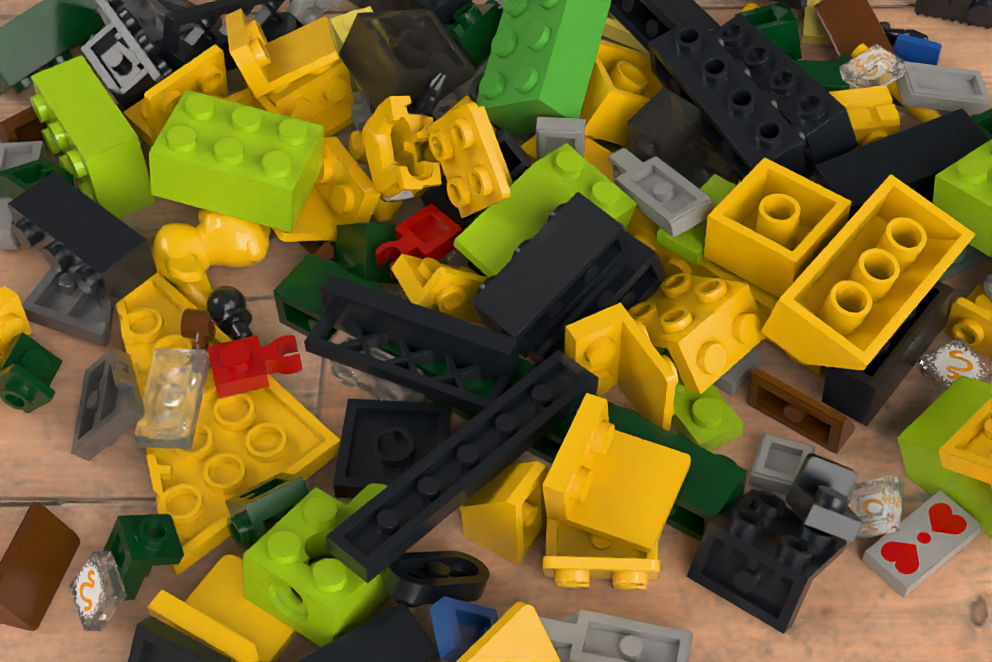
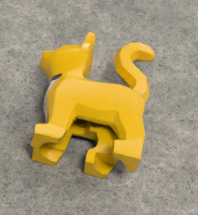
[349,96,442,222]

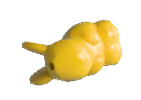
[151,208,271,311]

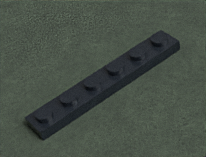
[326,350,599,583]

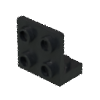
[686,489,847,634]

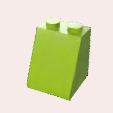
[897,375,992,537]

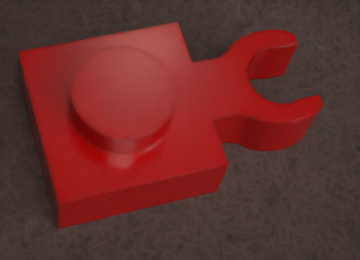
[375,203,463,279]
[207,335,303,398]

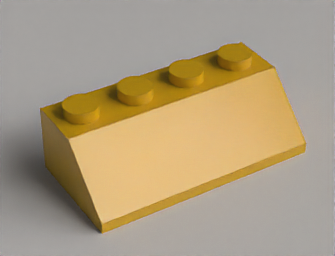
[761,174,976,371]

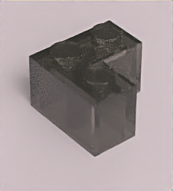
[627,87,739,189]

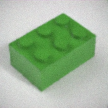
[476,0,612,135]

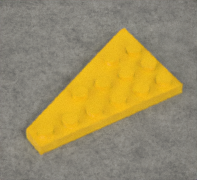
[116,272,341,576]

